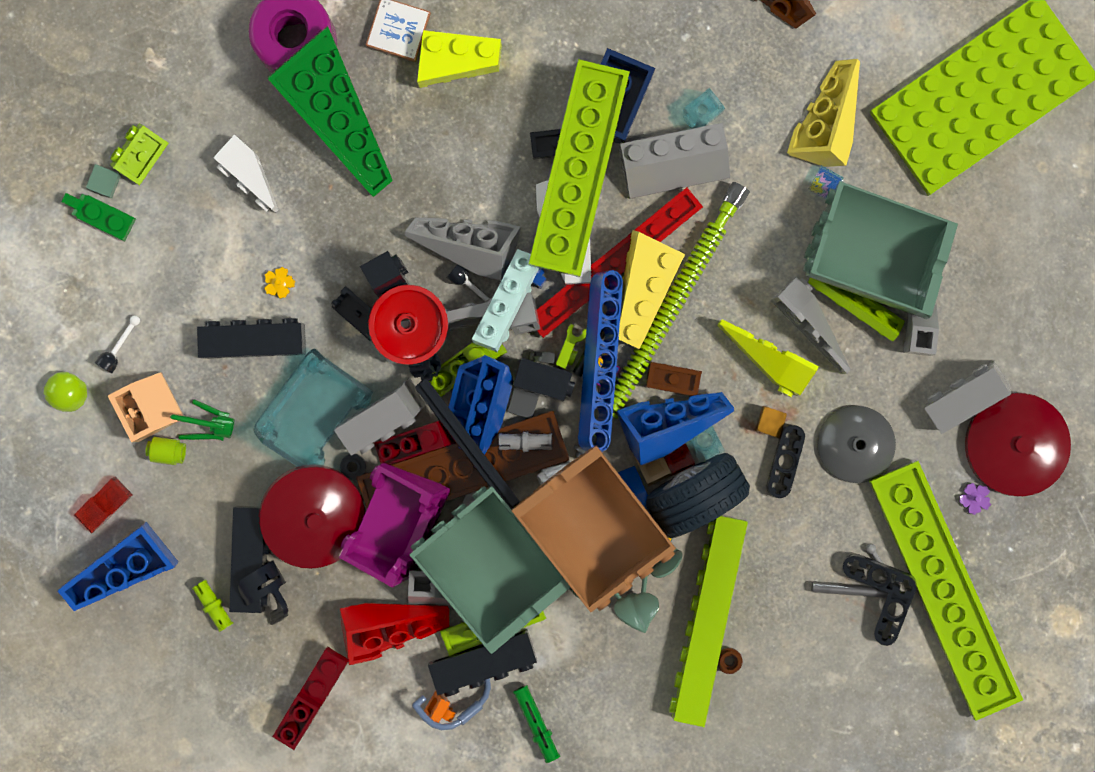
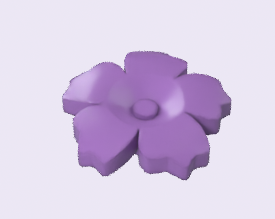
[959,483,991,515]

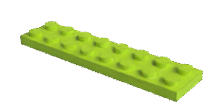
[529,59,630,277]

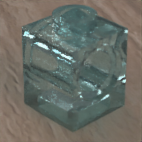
[689,426,725,462]

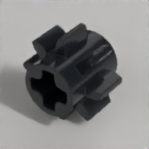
[409,353,441,381]

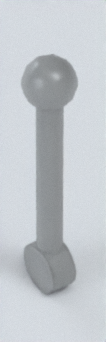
[866,544,900,587]

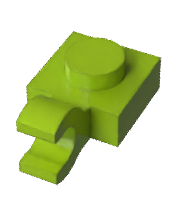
[556,324,587,369]

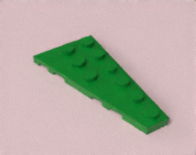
[268,25,393,197]

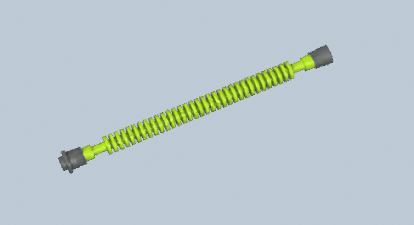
[573,182,750,456]

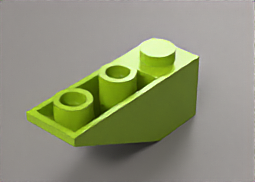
[429,342,507,397]

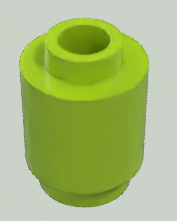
[145,436,186,465]

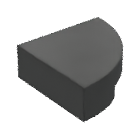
[528,351,555,364]

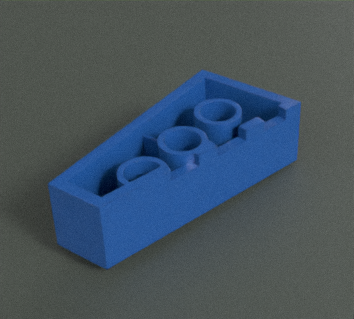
[58,522,179,611]

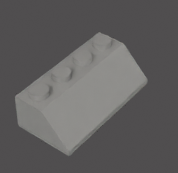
[619,123,730,199]

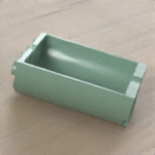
[803,181,958,319]
[409,486,570,654]

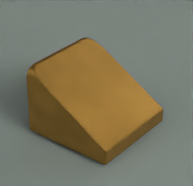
[754,406,787,438]

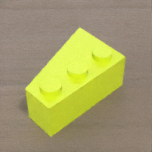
[417,30,502,88]

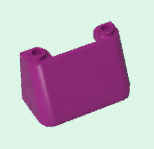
[339,463,450,588]

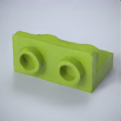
[110,123,169,186]

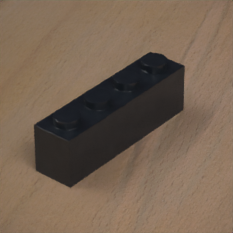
[197,318,306,359]
[229,506,271,613]
[428,629,537,697]

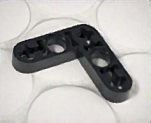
[843,553,917,646]

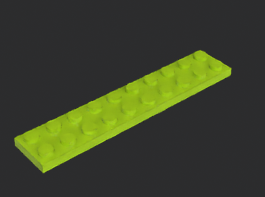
[869,461,1023,721]

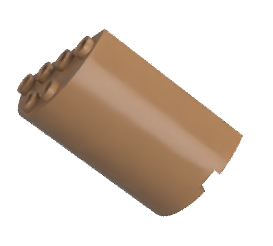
[512,445,676,613]

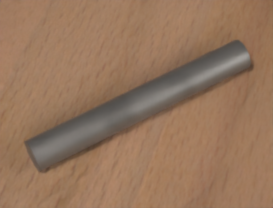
[811,582,888,598]

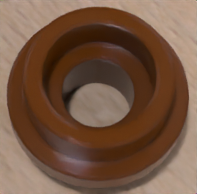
[718,648,743,674]

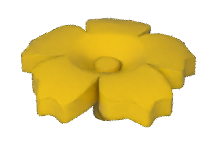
[264,267,296,299]

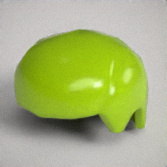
[43,372,87,412]

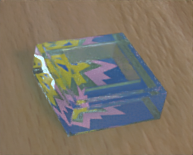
[808,165,844,199]

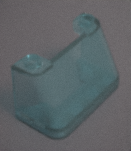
[253,348,373,467]

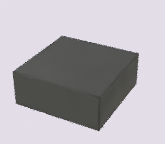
[507,387,539,418]

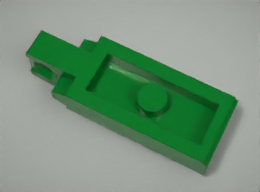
[61,193,136,241]

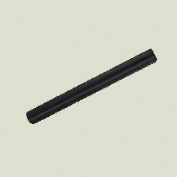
[415,379,520,510]

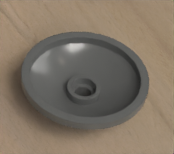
[818,406,896,483]

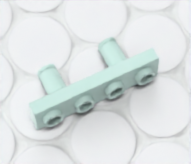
[472,249,539,352]

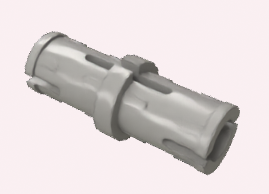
[499,431,552,452]

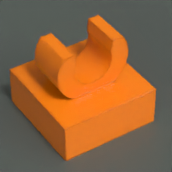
[424,691,456,723]

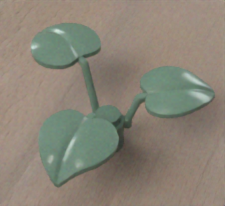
[568,548,682,633]

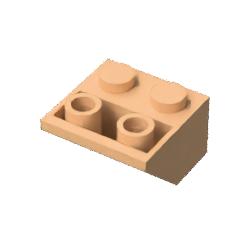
[108,372,184,442]

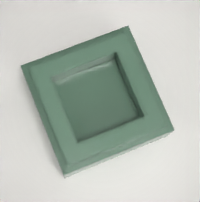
[86,164,121,198]

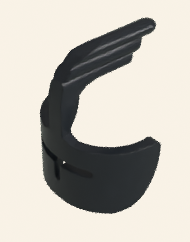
[238,560,288,625]

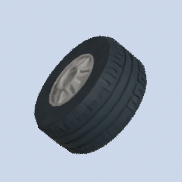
[646,453,750,538]

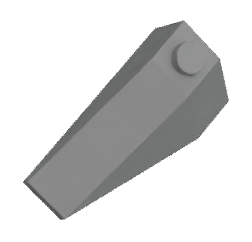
[405,217,521,281]

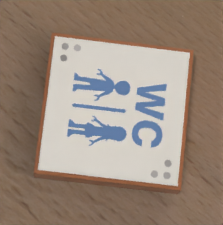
[366,0,431,62]

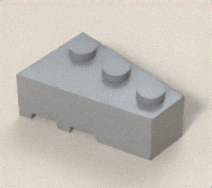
[925,361,1011,434]

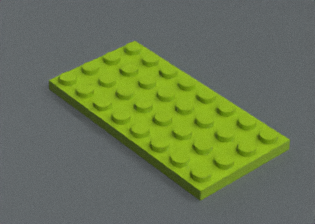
[869,0,1095,196]

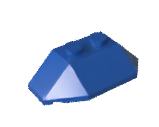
[449,355,514,455]

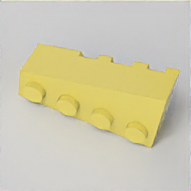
[619,229,685,349]

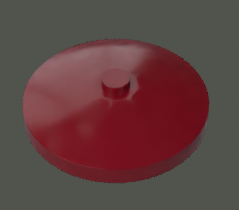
[965,393,1071,497]
[259,465,365,569]

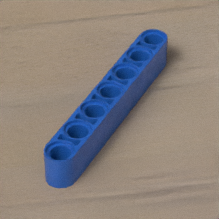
[578,270,623,452]

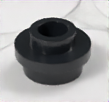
[340,454,366,480]

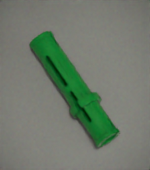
[513,685,560,763]

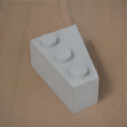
[334,378,426,456]

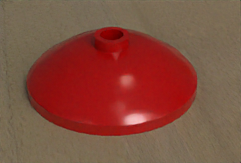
[368,285,448,365]

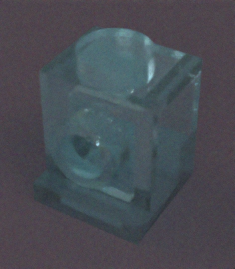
[683,88,725,128]

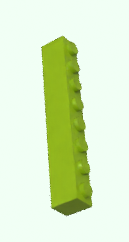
[669,515,748,728]

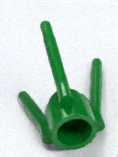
[170,399,235,441]

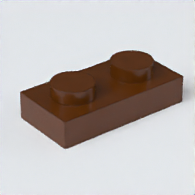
[646,362,702,396]

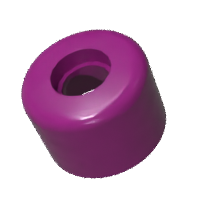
[248,0,337,73]

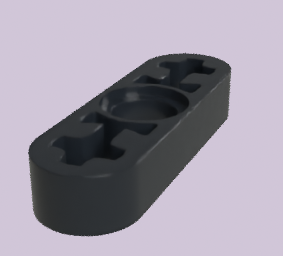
[766,425,805,498]

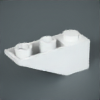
[214,135,278,212]

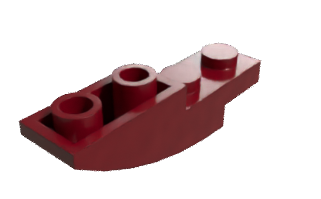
[272,646,349,750]

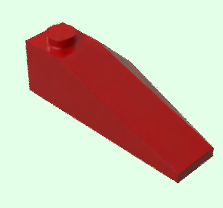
[340,603,449,665]

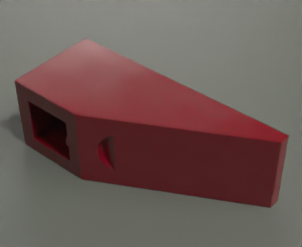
[374,421,456,465]

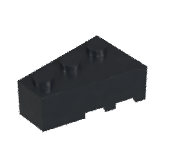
[360,251,410,298]

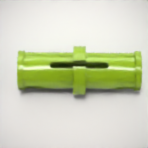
[192,580,233,632]

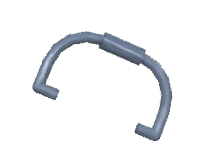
[412,678,491,730]

